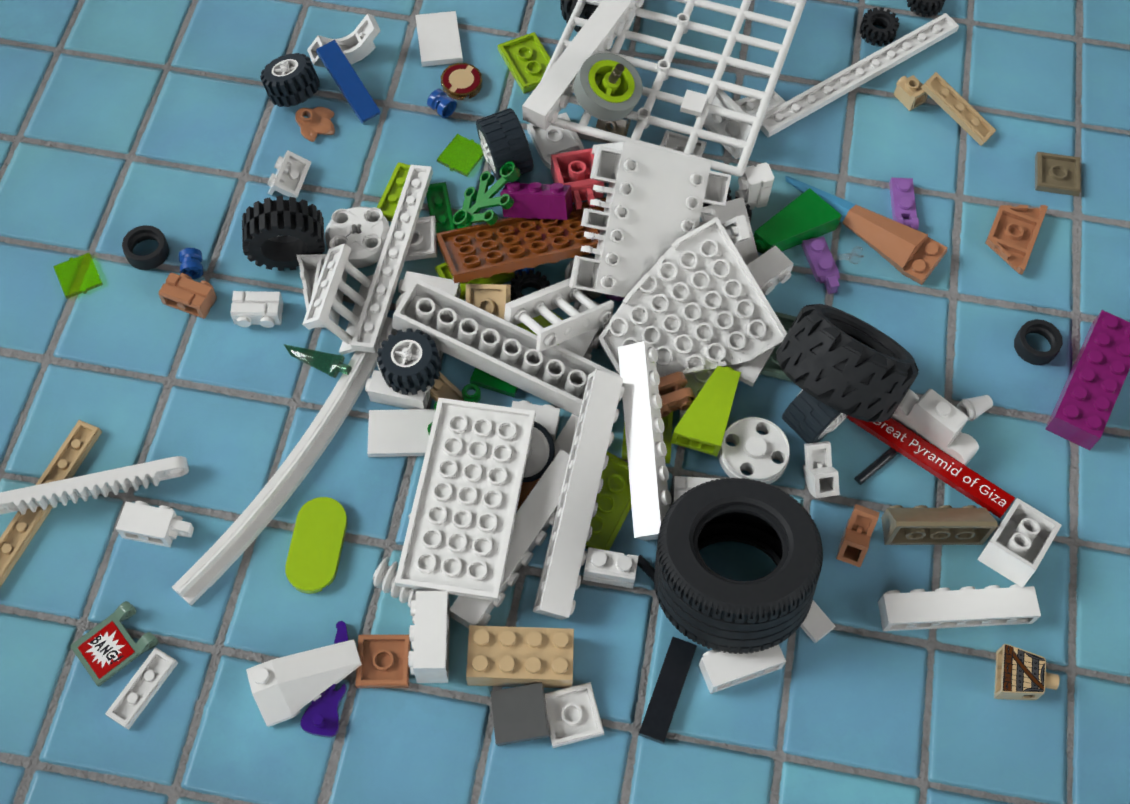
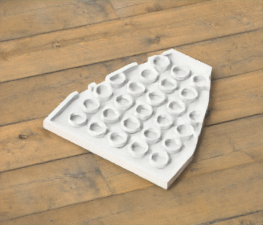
[598,217,787,378]

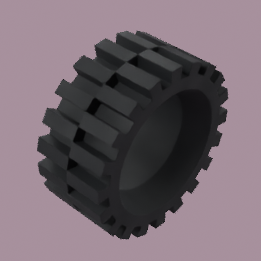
[242,196,325,271]

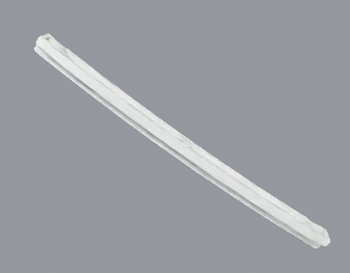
[172,317,393,606]

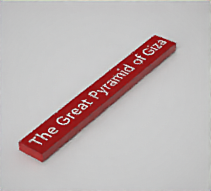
[846,416,1015,519]

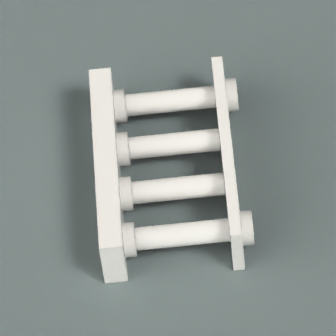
[302,243,374,355]
[504,278,614,352]

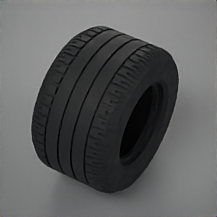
[654,478,823,654]

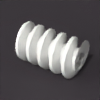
[373,556,426,607]

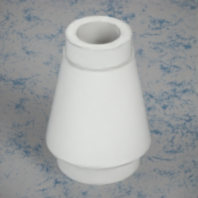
[956,395,993,421]

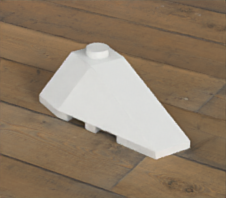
[246,639,362,727]

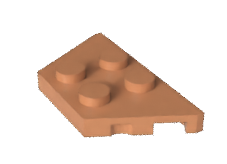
[985,205,1048,275]

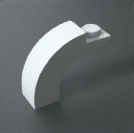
[307,14,381,68]

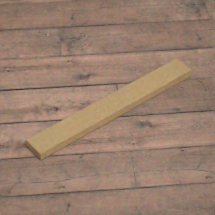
[0,420,102,587]

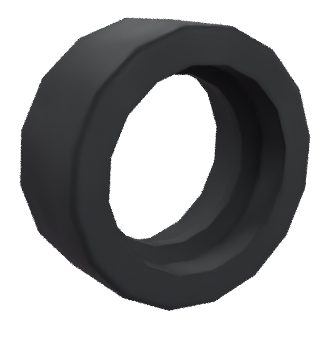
[122,225,169,270]
[1014,319,1063,365]

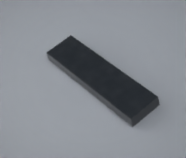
[638,637,697,744]

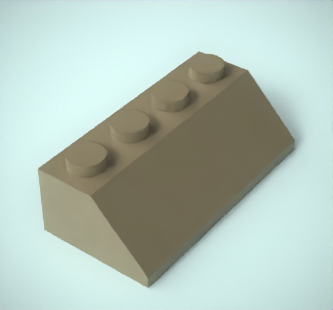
[881,505,998,545]

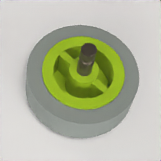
[574,53,643,121]

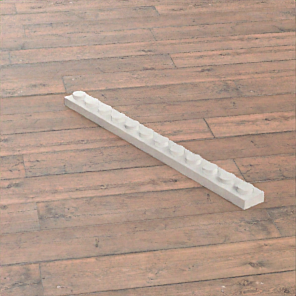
[760,13,959,138]

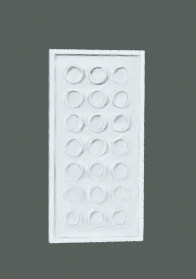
[395,398,536,601]

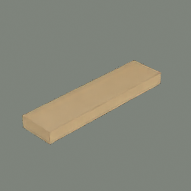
[921,72,996,146]

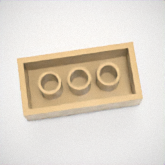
[466,625,574,688]

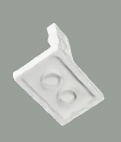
[695,89,786,159]
[701,197,759,265]

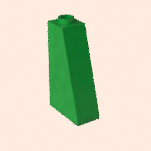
[753,188,842,254]

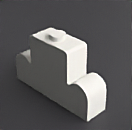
[891,389,979,466]

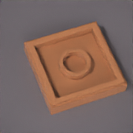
[355,635,411,688]

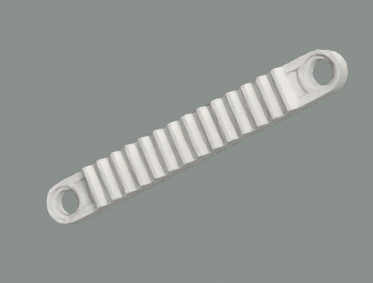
[0,456,189,515]

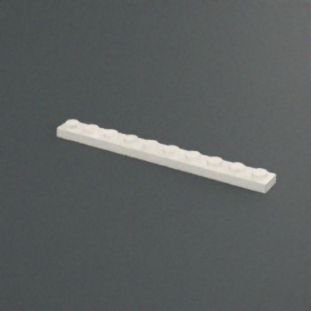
[351,165,433,353]

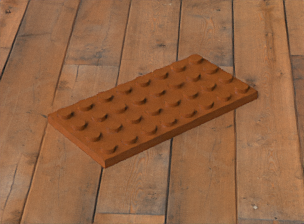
[436,197,607,283]

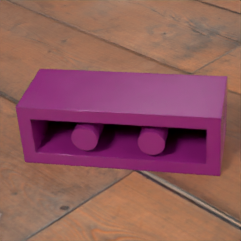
[500,181,573,220]

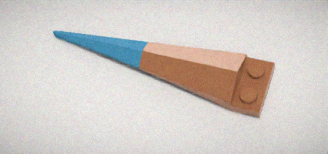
[785,176,948,285]

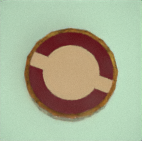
[441,63,482,100]

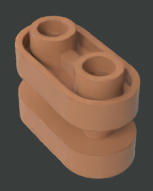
[658,372,696,418]

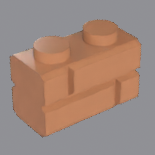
[158,273,217,319]

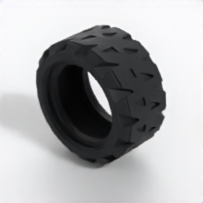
[776,304,919,422]

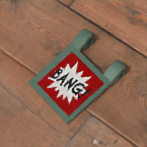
[70,601,158,687]

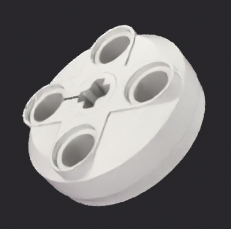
[325,207,390,268]
[718,417,790,484]

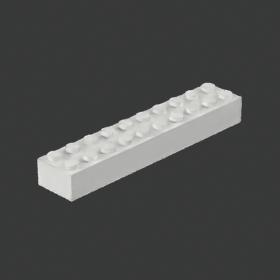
[392,278,621,417]

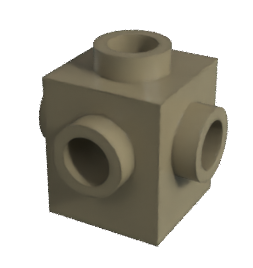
[596,118,631,143]

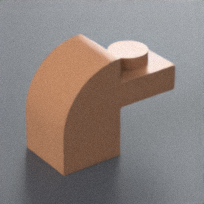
[836,504,880,567]

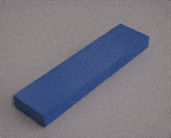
[316,40,380,123]

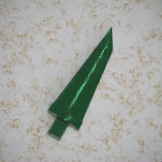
[284,344,352,378]

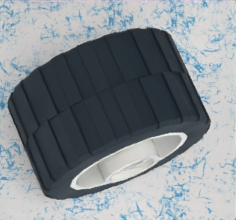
[476,108,534,181]
[782,390,848,443]

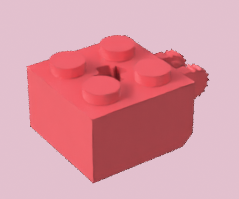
[551,148,604,210]

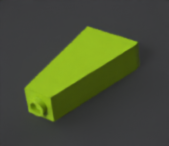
[670,366,741,456]

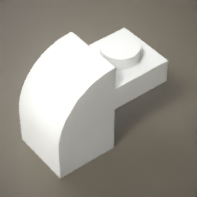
[803,441,840,498]

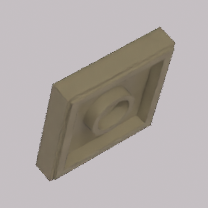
[1035,152,1081,196]

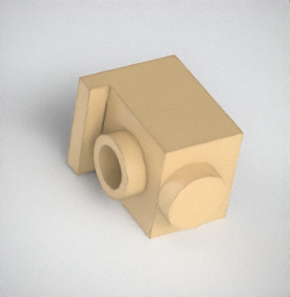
[893,75,928,111]

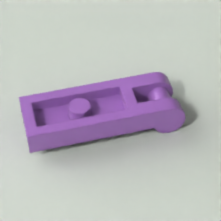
[889,177,919,230]

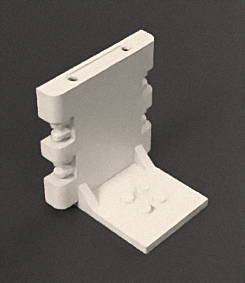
[569,142,731,297]

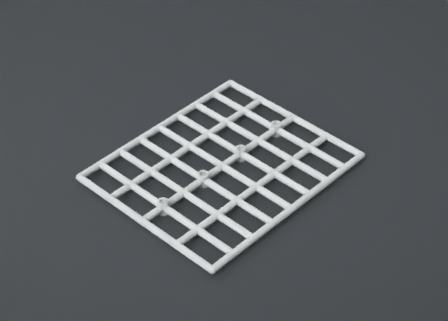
[540,0,807,177]

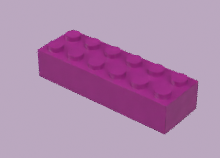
[1045,310,1130,451]

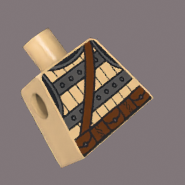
[994,644,1060,700]

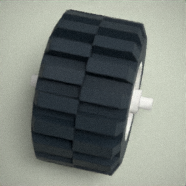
[260,53,320,107]
[377,329,442,395]

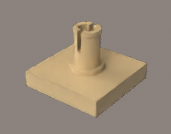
[466,284,511,319]

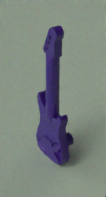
[300,621,349,737]

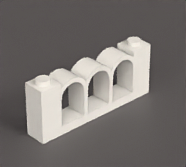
[365,271,461,409]

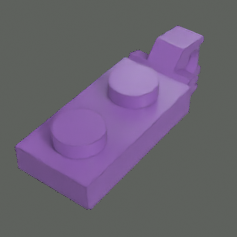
[802,236,840,294]

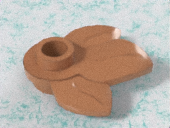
[295,107,335,142]

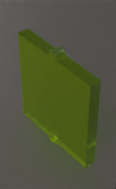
[437,134,484,177]
[53,253,103,299]

